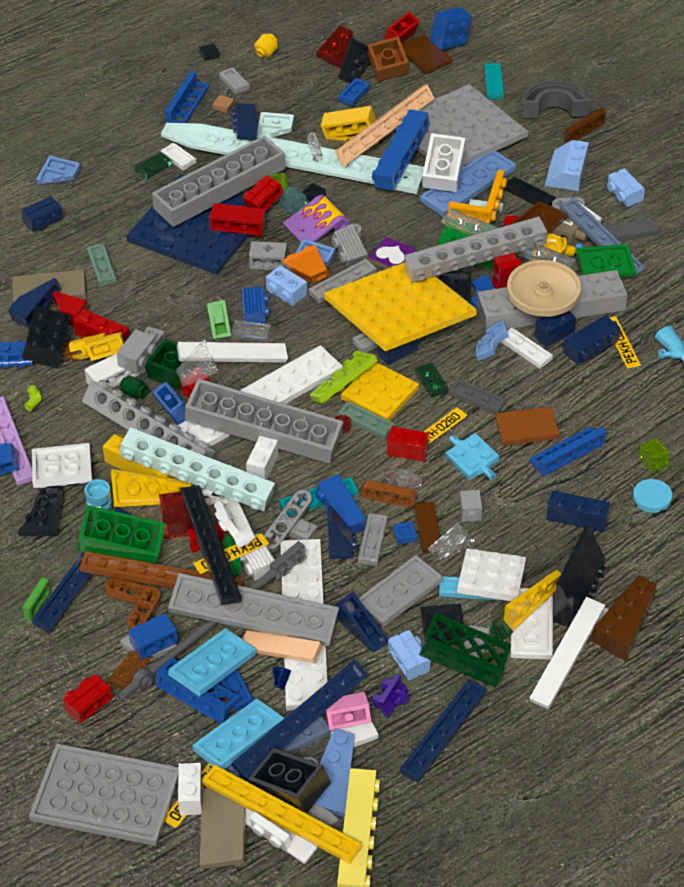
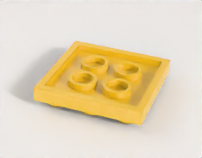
[341,362,419,421]

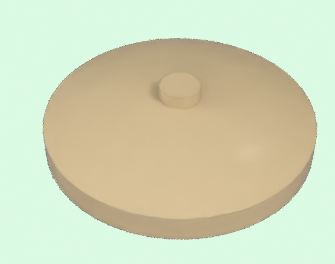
[507,260,581,317]

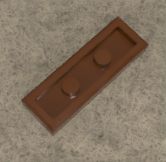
[564,108,606,143]
[414,501,442,553]

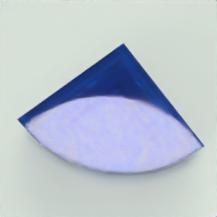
[272,666,291,690]

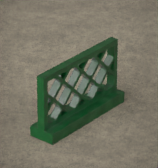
[419,612,511,688]

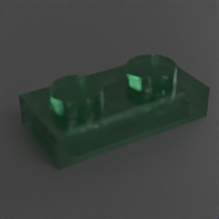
[135,152,172,180]
[415,363,448,398]

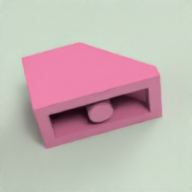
[326,692,371,731]

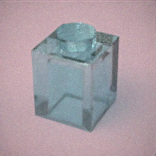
[280,186,307,215]

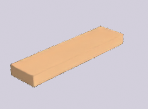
[242,630,322,663]

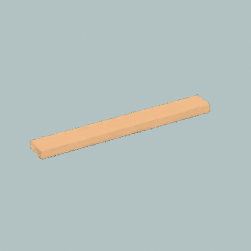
[334,84,435,166]

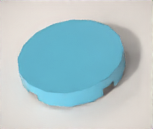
[633,479,672,513]

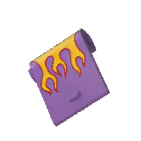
[283,195,350,242]

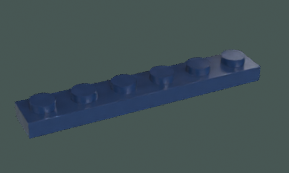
[400,679,487,783]

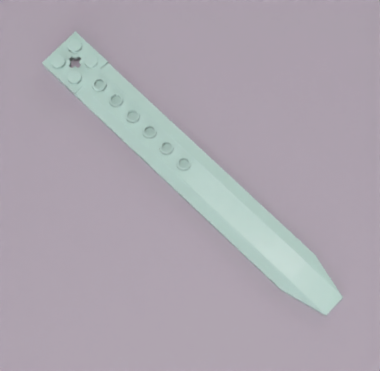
[161,123,424,194]

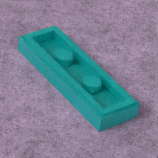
[484,63,504,99]

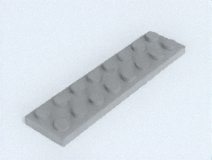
[168,573,339,646]

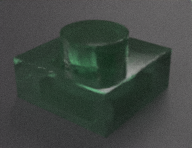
[487,616,513,641]

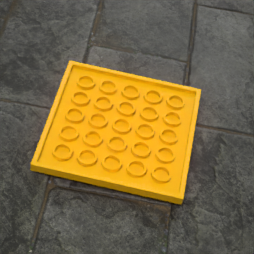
[324,263,477,351]

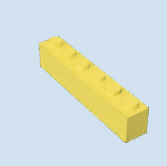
[337,768,380,887]

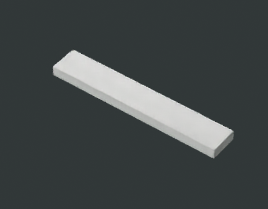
[177,342,288,362]
[530,597,605,710]

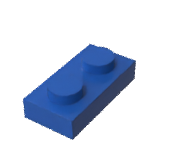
[338,78,370,106]

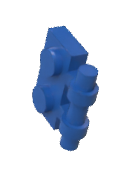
[0,341,33,369]

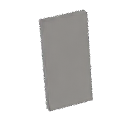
[359,555,443,627]

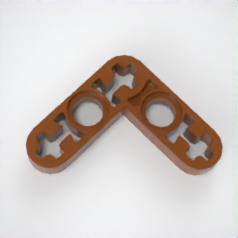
[104,578,161,630]

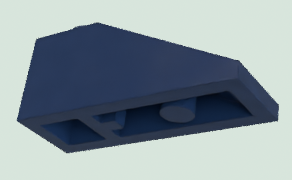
[8,278,61,328]
[327,506,357,560]
[334,591,389,653]

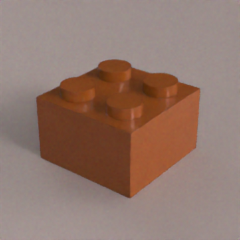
[368,36,409,82]

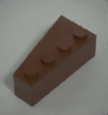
[592,575,657,662]

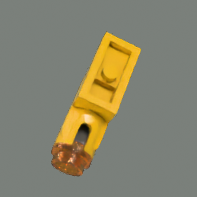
[63,332,125,361]

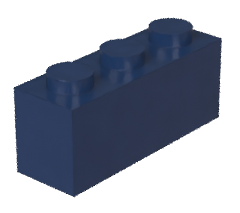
[231,103,258,140]
[563,315,620,365]
[546,490,610,532]

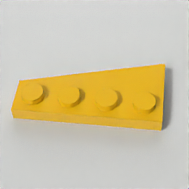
[111,469,192,507]
[503,570,562,635]

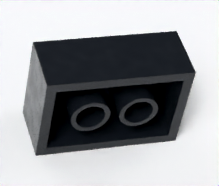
[21,305,71,368]
[248,748,331,814]

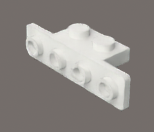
[214,500,255,548]
[246,808,318,864]

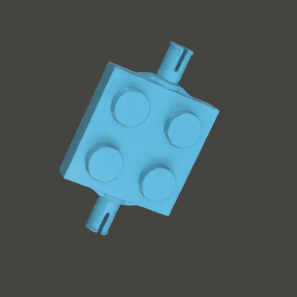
[445,433,500,480]

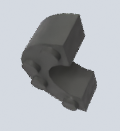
[522,80,589,118]

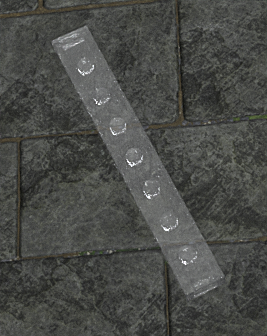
[442,208,576,269]

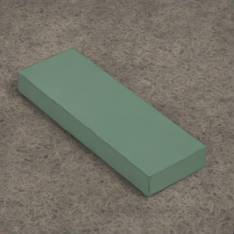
[87,243,117,287]
[338,401,396,440]

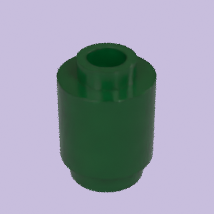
[120,375,149,399]

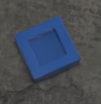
[393,521,417,545]

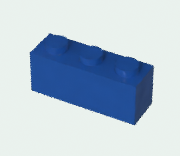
[315,474,366,535]

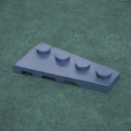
[315,728,355,818]

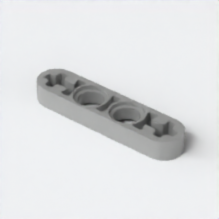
[264,490,312,553]

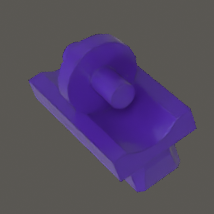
[372,674,410,717]

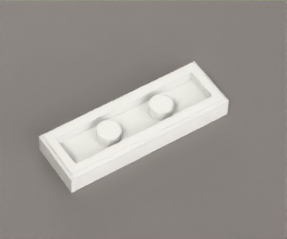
[501,328,553,369]

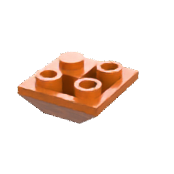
[283,245,330,283]

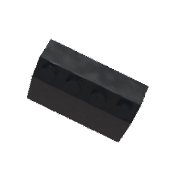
[553,525,607,627]

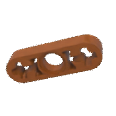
[360,480,417,507]

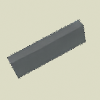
[448,379,507,415]

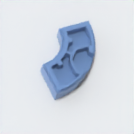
[476,320,509,361]

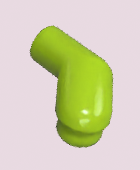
[24,385,42,411]

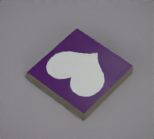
[368,237,416,269]

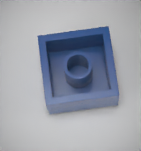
[430,7,472,50]

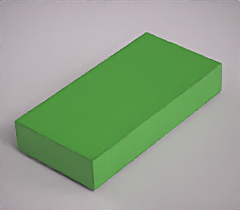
[22,578,51,622]

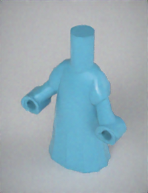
[655,326,684,362]

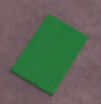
[576,244,636,278]

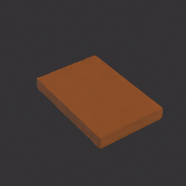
[495,407,559,446]

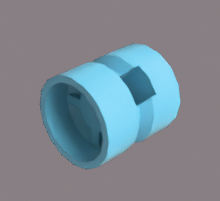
[85,479,112,510]

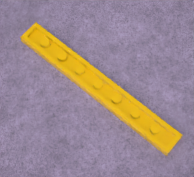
[202,764,362,864]

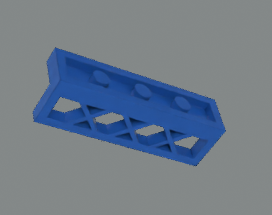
[165,71,209,123]
[530,427,606,477]
[156,658,240,724]

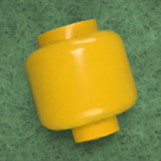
[254,33,278,58]

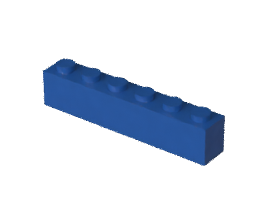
[372,109,430,191]

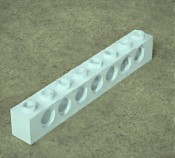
[120,427,275,511]

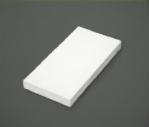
[511,588,553,660]

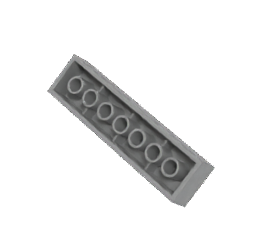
[152,135,285,227]
[477,270,627,331]
[185,378,343,464]

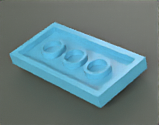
[168,628,256,697]
[192,699,284,769]

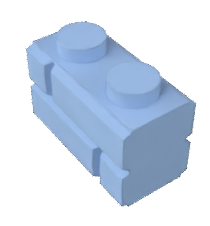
[607,168,645,207]
[388,630,432,680]

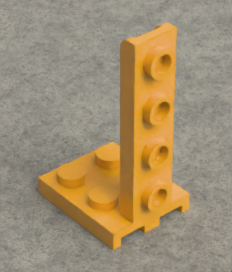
[448,170,507,228]

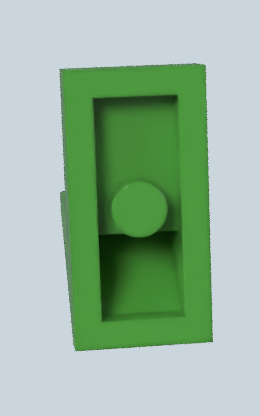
[206,300,231,339]

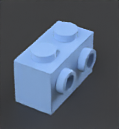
[266,265,307,306]

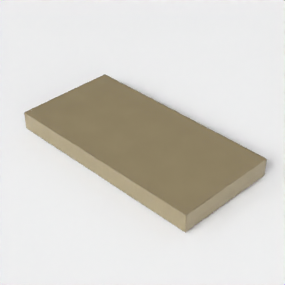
[12,269,86,302]
[200,788,246,869]

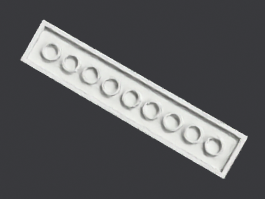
[176,345,343,451]
[281,539,327,711]

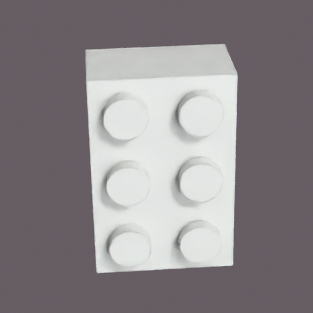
[422,133,465,192]

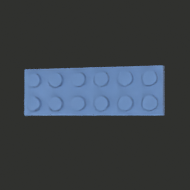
[420,151,516,217]

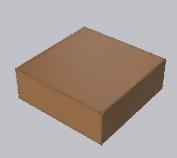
[212,95,235,113]

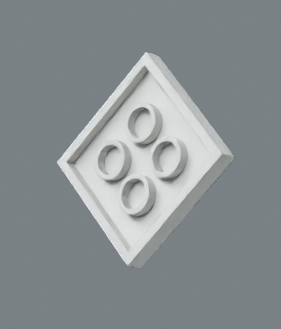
[32,443,92,488]
[457,549,526,601]

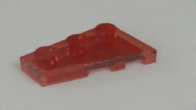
[316,25,354,68]

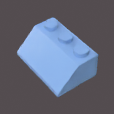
[545,140,589,191]

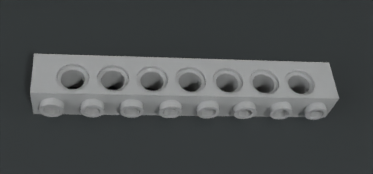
[404,217,547,282]
[82,380,215,471]

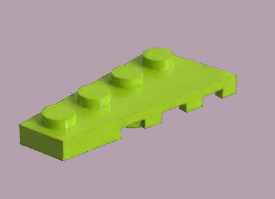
[310,350,378,404]

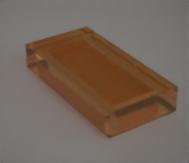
[108,650,150,690]

